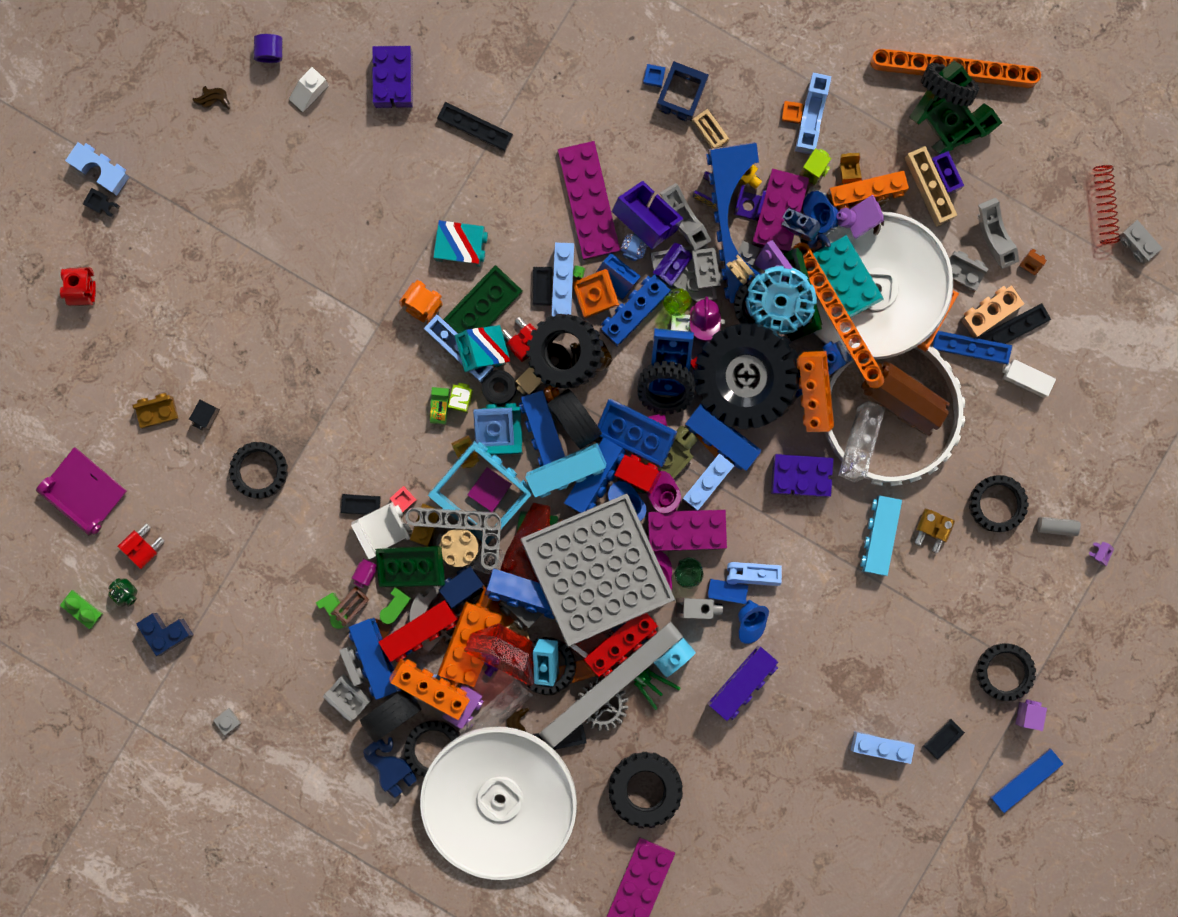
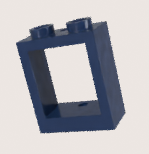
[656,61,709,121]

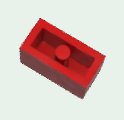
[614,454,661,494]

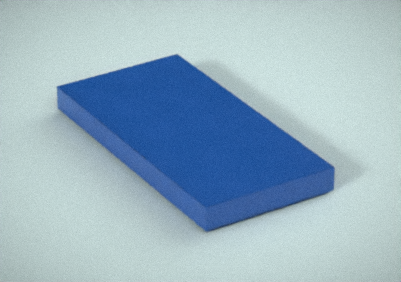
[598,399,677,467]

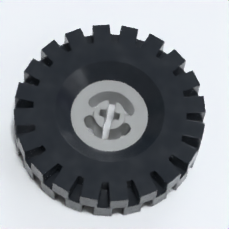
[694,323,800,429]

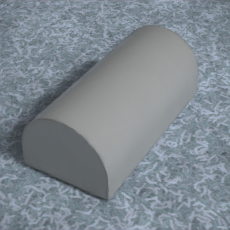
[1037,517,1081,536]

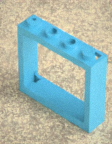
[428,441,532,545]

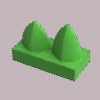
[60,590,103,629]

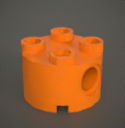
[399,280,443,324]

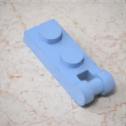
[727,562,782,586]

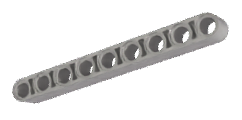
[539,622,683,748]

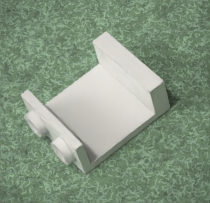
[351,502,412,559]

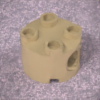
[440,528,479,567]

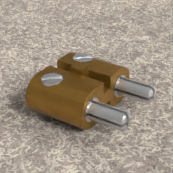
[915,508,955,553]

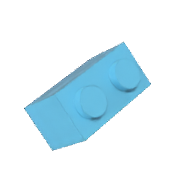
[533,639,559,686]

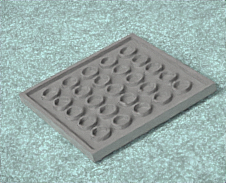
[520,494,675,647]

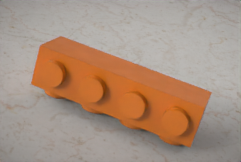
[827,171,909,211]
[797,351,834,432]
[389,659,470,720]

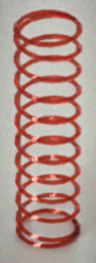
[1093,165,1121,244]

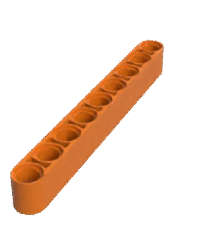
[870,49,1041,88]
[793,243,884,388]

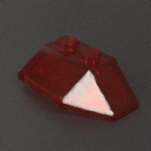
[464,623,534,686]

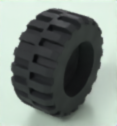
[526,314,604,389]
[609,751,683,829]

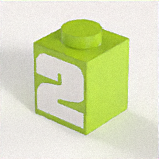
[448,383,473,413]

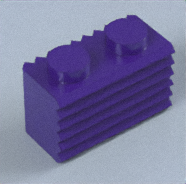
[932,151,964,195]

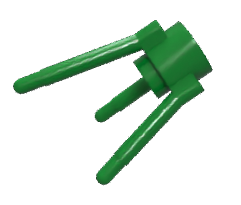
[633,668,681,710]

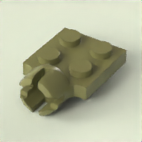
[641,426,698,479]

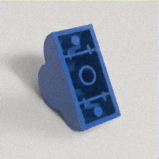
[648,328,694,396]

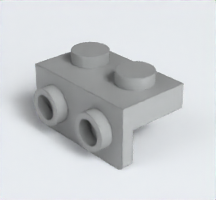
[323,674,372,722]

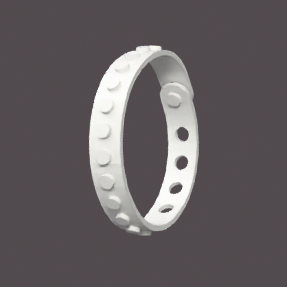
[824,347,965,486]

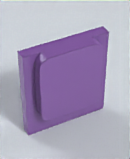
[850,195,884,239]

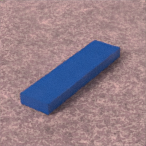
[933,331,1013,364]
[990,749,1063,813]

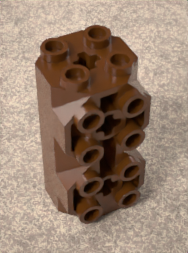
[861,361,950,436]

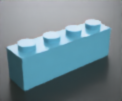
[525,443,607,498]
[860,495,902,576]

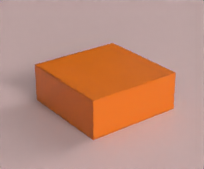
[781,101,803,124]

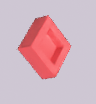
[390,486,417,513]

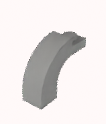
[660,183,712,250]
[977,198,1019,269]
[410,586,442,652]

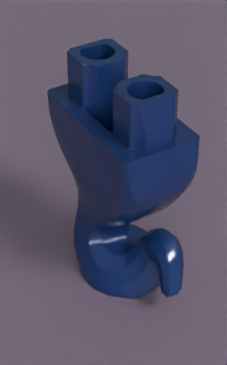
[782,208,831,253]
[363,737,417,798]

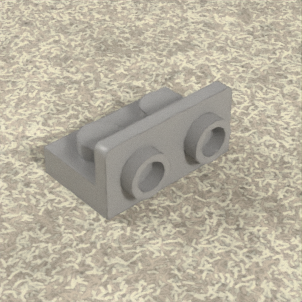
[1119,220,1163,264]
[691,247,723,289]
[949,251,988,292]
[339,644,368,686]

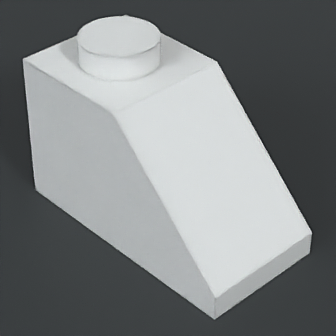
[289,67,329,112]

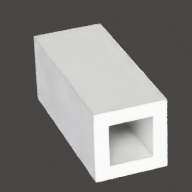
[1002,359,1056,398]

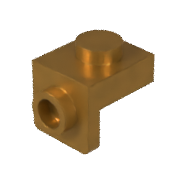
[839,153,862,184]
[451,435,480,469]

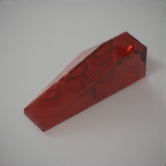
[500,502,550,583]

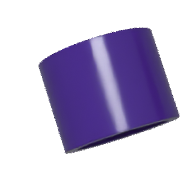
[254,34,283,63]

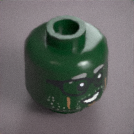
[108,578,138,607]

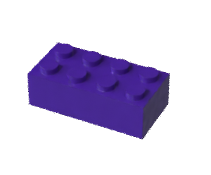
[707,646,778,721]

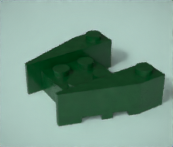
[909,61,1003,154]

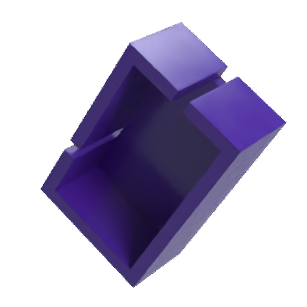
[372,46,413,108]
[611,181,683,249]
[771,454,833,498]

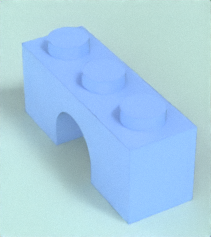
[65,142,129,196]
[682,454,734,511]
[851,731,915,764]

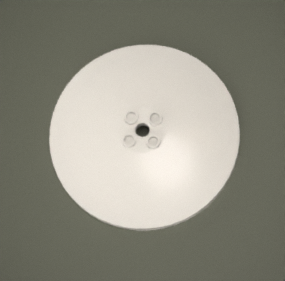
[798,212,953,359]
[420,727,577,880]

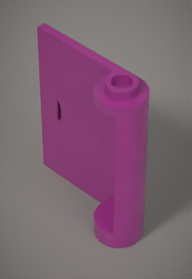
[36,447,127,536]

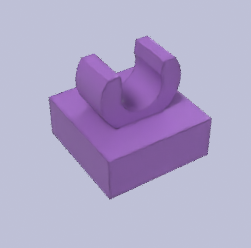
[1089,542,1114,566]

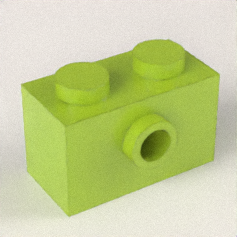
[799,148,832,185]

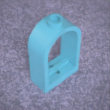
[653,637,696,678]

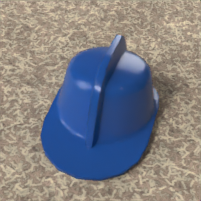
[803,191,838,233]
[608,481,646,521]
[738,600,769,644]

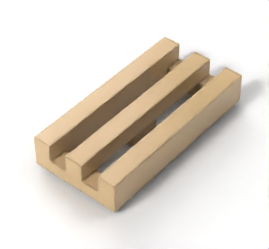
[692,109,729,149]

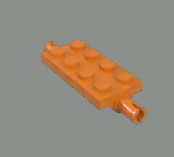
[438,587,503,689]

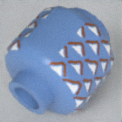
[620,233,648,261]

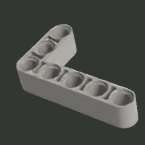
[405,507,501,570]

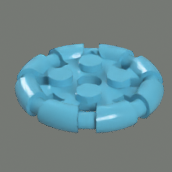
[746,266,817,334]

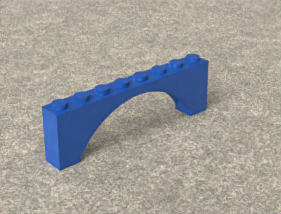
[706,142,762,303]

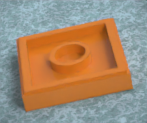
[572,269,619,319]

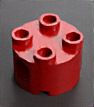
[60,267,96,306]

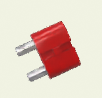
[502,317,537,362]
[118,524,164,569]

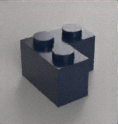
[439,566,486,609]
[136,613,194,656]

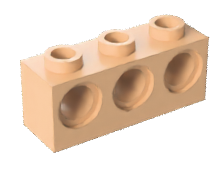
[961,285,1024,338]

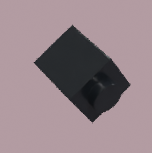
[189,399,220,431]

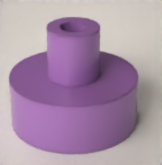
[836,208,856,228]

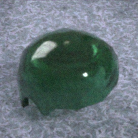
[674,557,704,589]

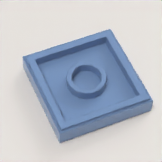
[473,408,514,446]

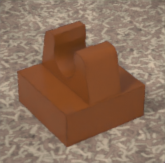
[1019,249,1047,275]

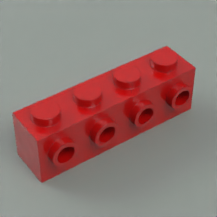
[378,600,458,662]
[583,613,658,678]

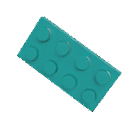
[813,235,884,318]

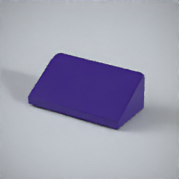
[653,243,692,286]

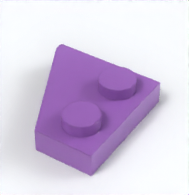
[754,240,793,281]

